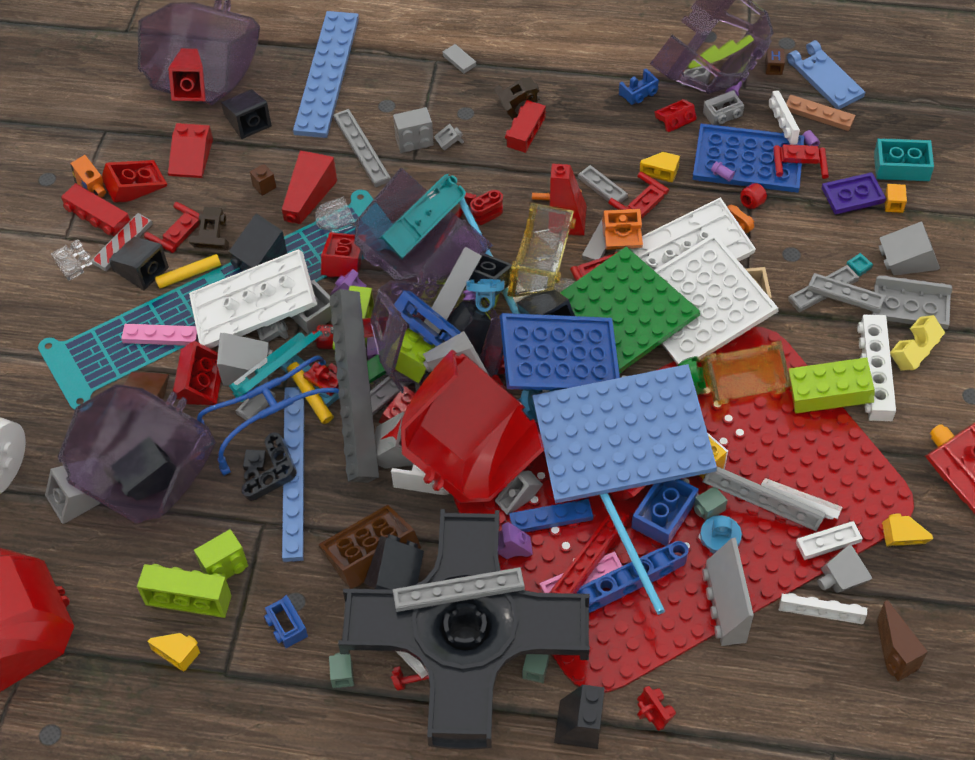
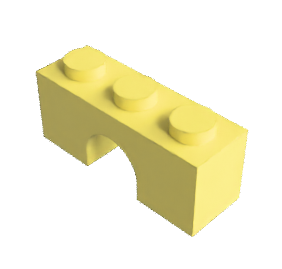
[890,315,945,371]

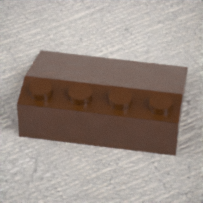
[319,505,421,589]

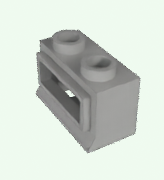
[703,90,744,125]

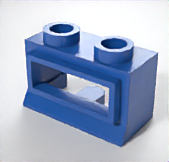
[619,69,659,105]
[264,595,308,649]

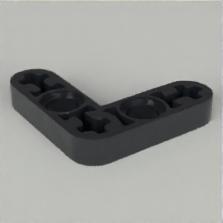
[241,432,297,501]

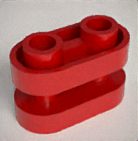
[470,190,503,225]

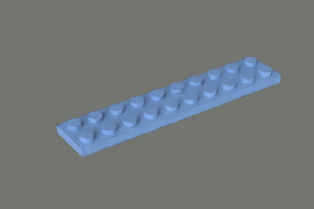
[293,11,359,138]

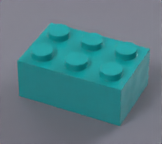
[874,139,934,181]

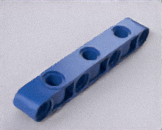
[576,541,689,613]

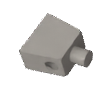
[817,544,872,593]

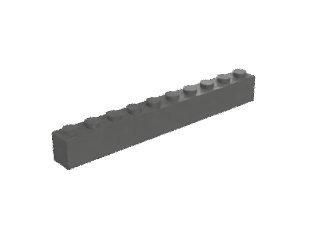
[329,289,379,483]

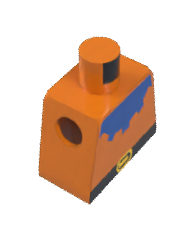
[70,155,106,198]

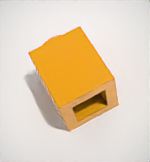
[885,184,907,213]

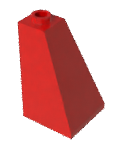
[168,48,206,101]
[282,150,337,224]
[549,164,587,236]

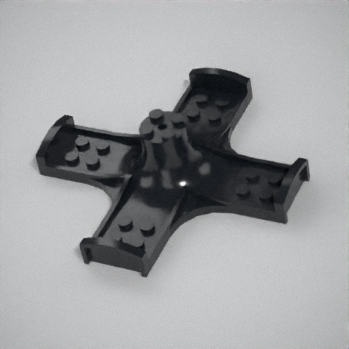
[338,509,590,750]

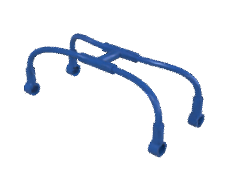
[196,356,339,476]

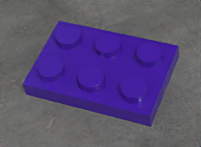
[822,172,886,214]

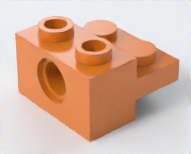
[602,209,643,250]

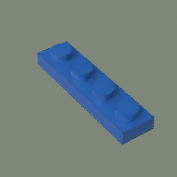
[509,499,593,532]

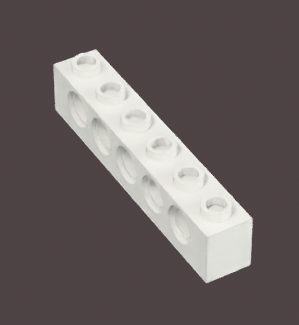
[857,315,896,421]

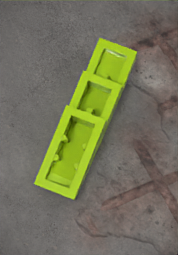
[686,35,754,69]

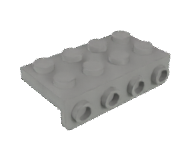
[872,276,952,329]

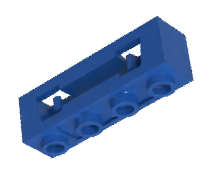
[391,290,461,346]

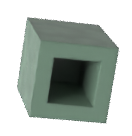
[694,487,728,521]
[329,653,354,688]
[522,654,549,683]

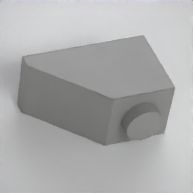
[495,471,543,515]

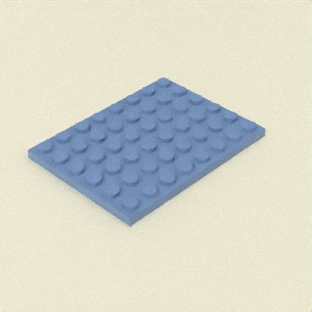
[532,364,717,504]

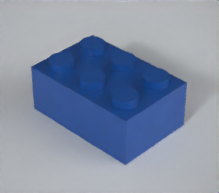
[631,479,699,546]

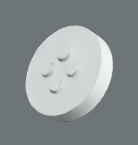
[0,418,26,494]

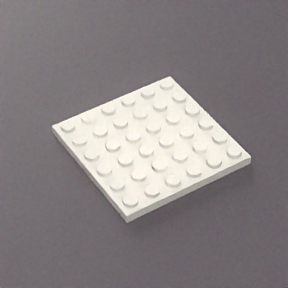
[654,233,779,365]

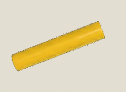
[155,254,221,289]
[287,362,334,424]

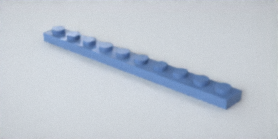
[282,387,305,562]

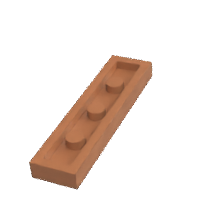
[786,94,856,131]

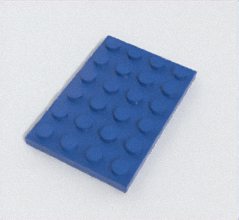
[692,123,804,193]
[500,313,620,390]

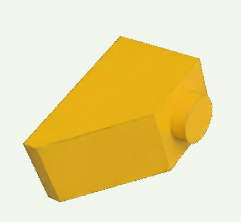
[640,152,680,183]
[882,514,933,546]
[148,633,200,672]

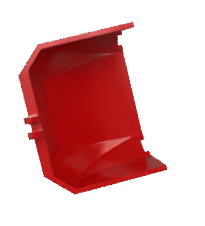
[401,350,544,503]
[0,548,74,692]

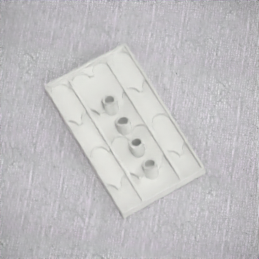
[616,197,756,270]
[189,249,317,349]

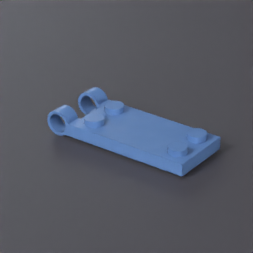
[786,40,865,110]

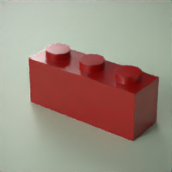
[505,100,546,153]

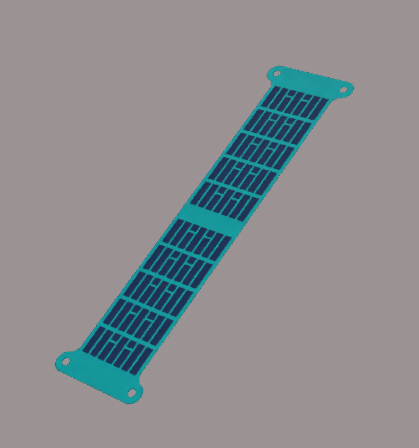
[38,190,395,410]

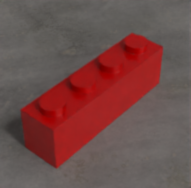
[61,183,130,236]

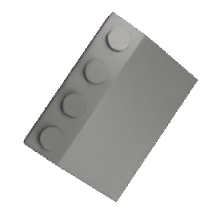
[702,538,754,646]

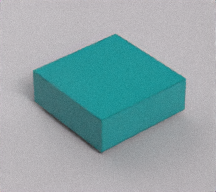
[846,253,873,277]

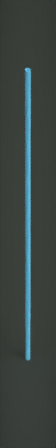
[459,198,665,615]

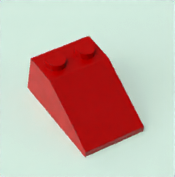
[168,123,213,178]
[102,160,167,202]
[321,232,365,278]

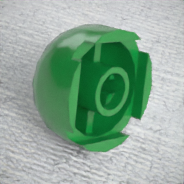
[678,356,706,395]

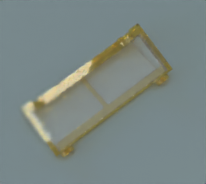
[507,202,576,297]

